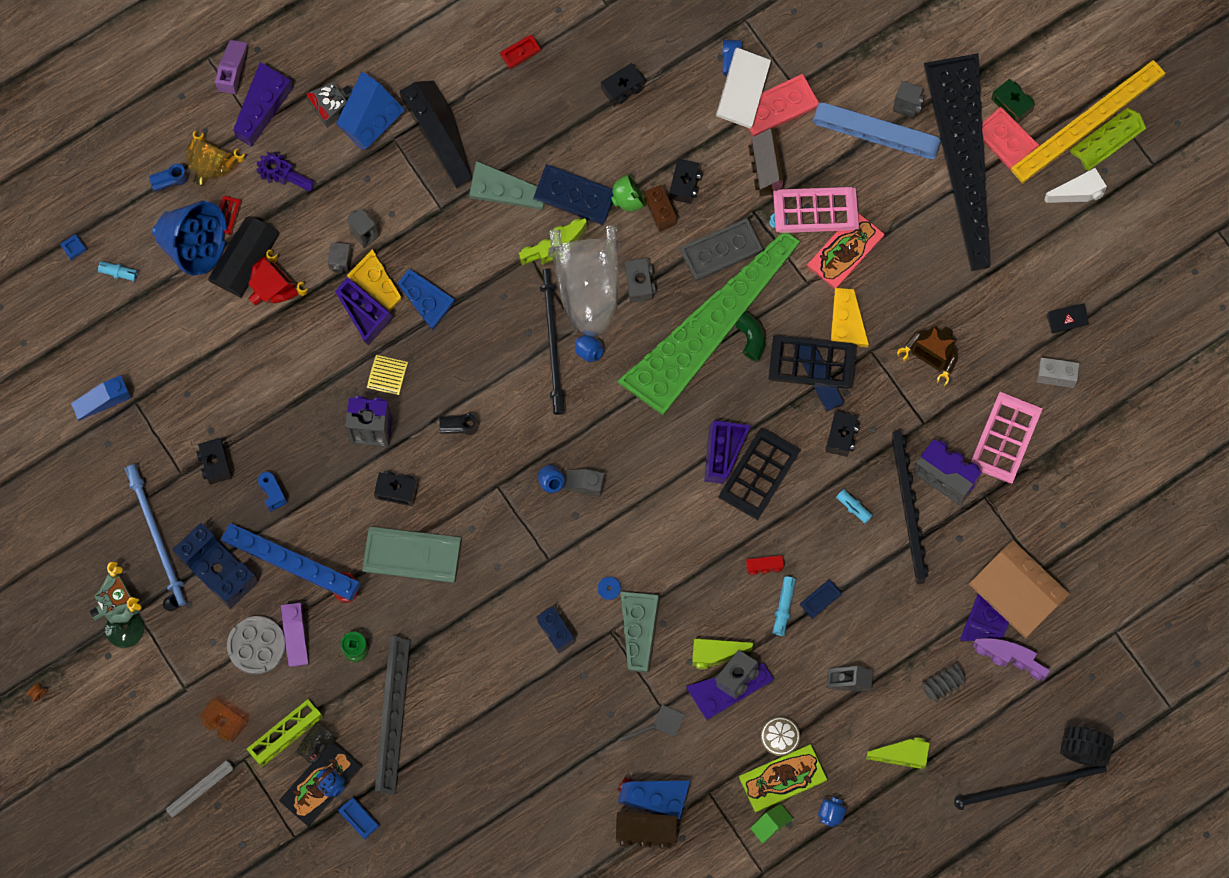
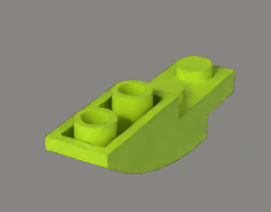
[519,218,587,265]

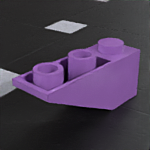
[215,40,248,94]

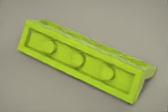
[1070,108,1146,171]
[247,699,323,768]

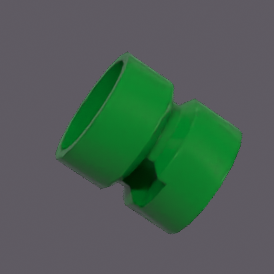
[341,632,368,662]

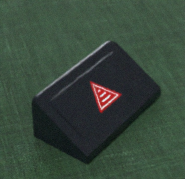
[1047,303,1089,334]

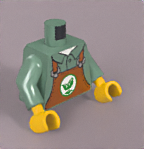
[90,562,141,623]

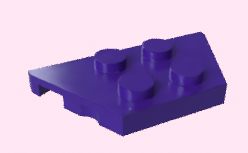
[960,594,1009,642]

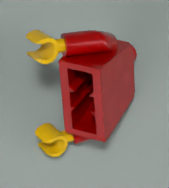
[248,250,308,306]

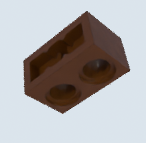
[644,184,676,232]

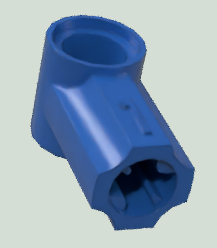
[722,40,742,76]
[149,164,188,192]

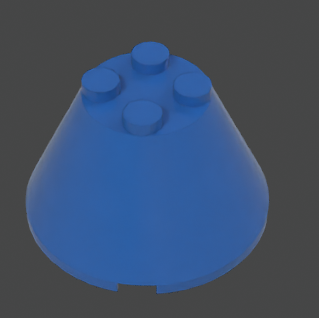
[152,201,227,276]

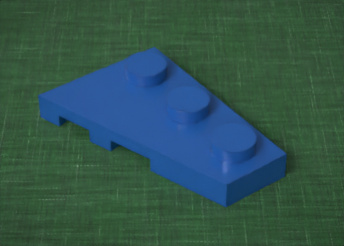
[398,269,455,331]

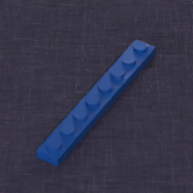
[221,523,361,601]

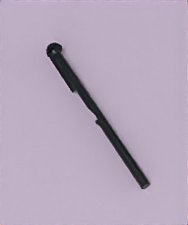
[954,765,1107,810]

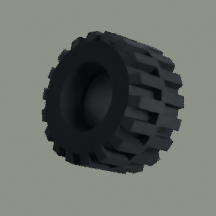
[1060,727,1114,766]

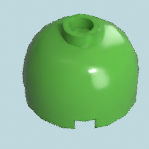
[611,173,646,212]

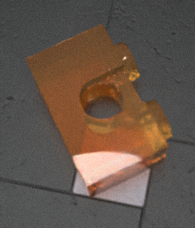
[199,698,247,743]

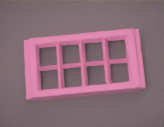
[773,187,859,233]
[971,392,1043,484]

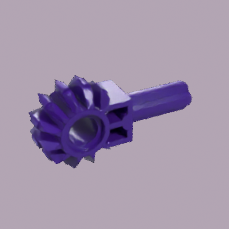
[256,151,315,191]

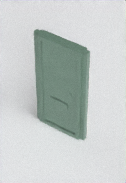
[362,527,461,583]

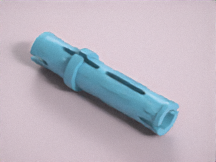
[772,577,796,636]

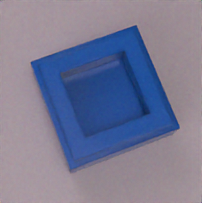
[60,234,87,260]

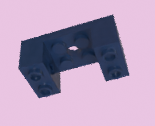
[173,523,258,609]

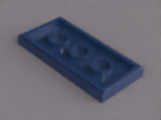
[533,164,614,225]

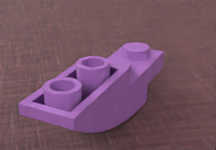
[973,638,1050,681]

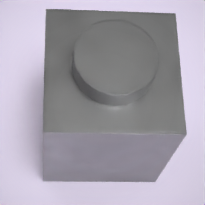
[328,242,351,273]

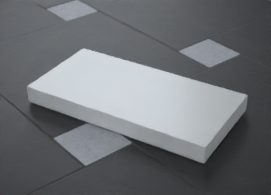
[716,48,771,128]

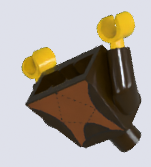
[897,327,958,386]

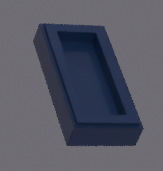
[800,579,842,620]

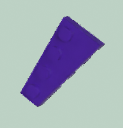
[686,663,774,721]

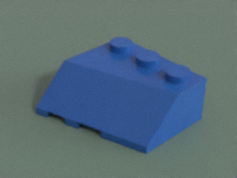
[336,71,405,150]

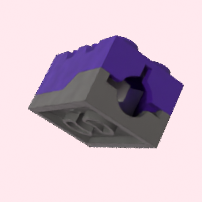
[345,396,392,447]
[913,439,982,506]

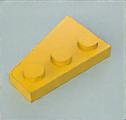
[347,249,402,312]
[831,288,869,347]

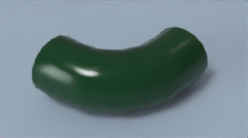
[736,311,766,362]

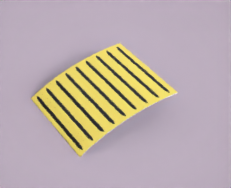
[367,355,408,395]

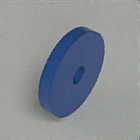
[598,577,621,600]

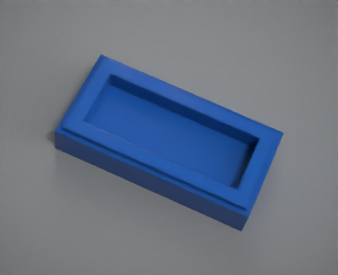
[338,797,379,840]

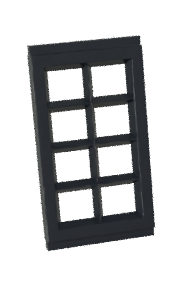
[768,335,857,389]
[718,427,801,521]

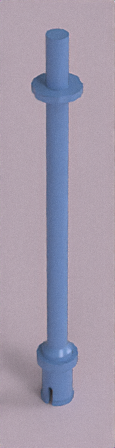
[125,464,186,606]

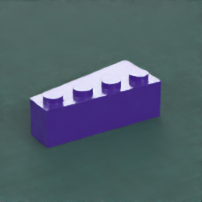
[233,62,293,147]

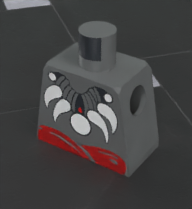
[306,83,352,128]

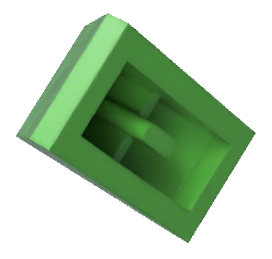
[750,804,793,844]

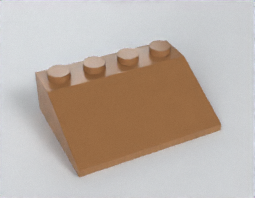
[969,541,1070,639]

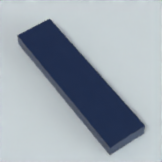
[793,337,844,412]

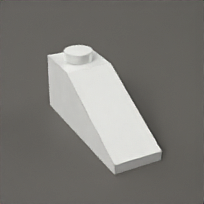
[1044,168,1107,203]

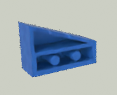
[618,781,690,819]

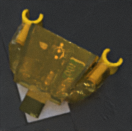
[185,131,245,186]

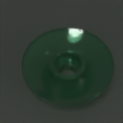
[105,614,144,648]

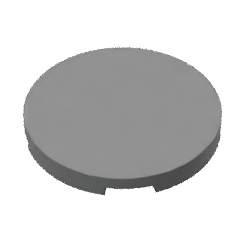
[227,616,286,675]

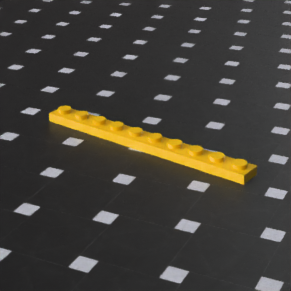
[1011,60,1166,184]

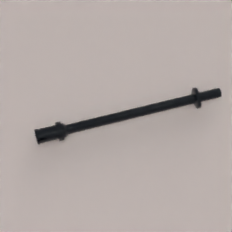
[540,269,565,415]

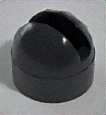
[163,594,180,612]

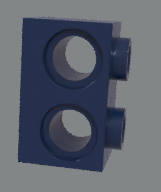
[536,606,575,654]

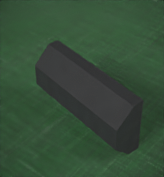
[208,217,279,298]

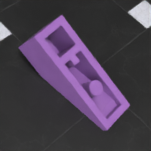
[281,603,309,667]

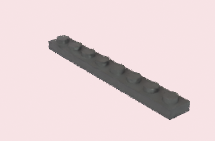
[375,636,410,795]

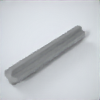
[166,761,233,817]

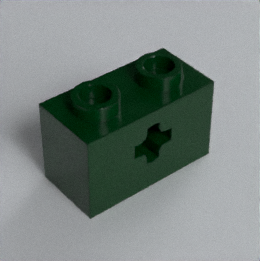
[991,79,1035,123]

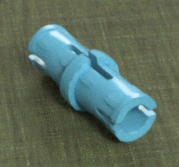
[98,261,138,282]
[836,489,873,524]

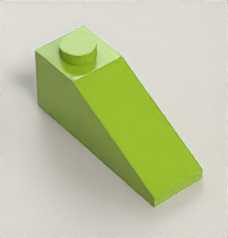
[692,639,753,670]
[866,738,930,770]

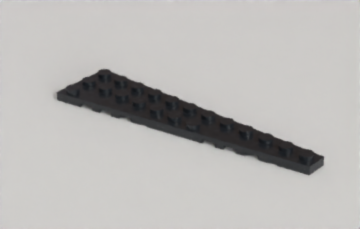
[923,53,990,271]

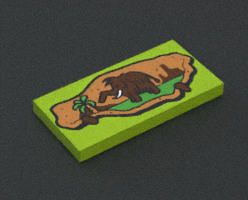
[739,744,827,813]

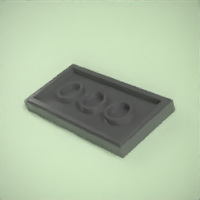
[679,218,763,282]

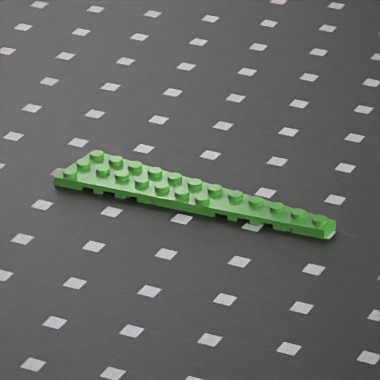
[618,233,800,416]

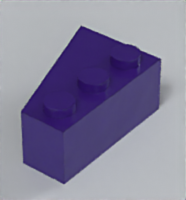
[335,277,393,345]
[704,420,751,484]

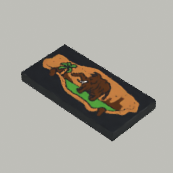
[279,742,361,827]

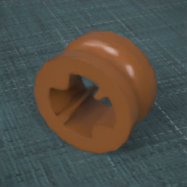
[27,683,47,702]

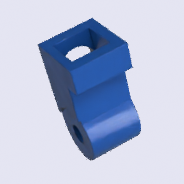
[258,472,287,512]

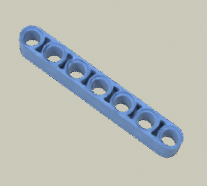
[813,103,941,159]

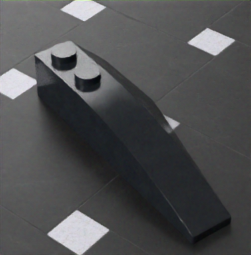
[400,80,472,188]

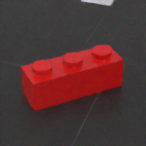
[746,555,784,575]

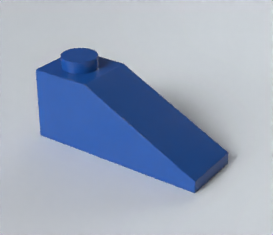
[71,375,131,421]

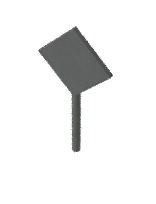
[619,705,685,741]

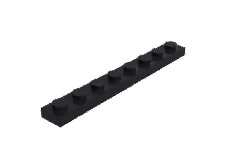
[891,431,928,585]

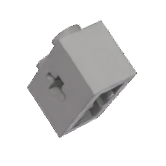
[1036,357,1079,388]

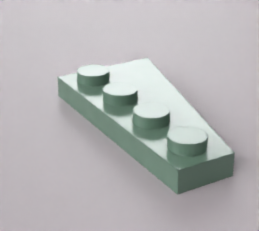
[469,161,544,210]
[620,592,660,673]

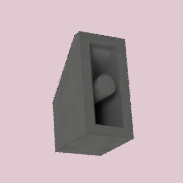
[563,469,605,497]
[826,666,873,692]

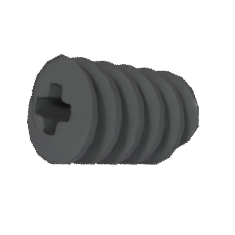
[921,664,966,703]

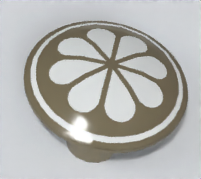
[761,717,800,756]

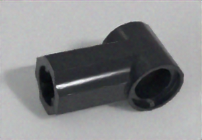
[439,413,479,435]

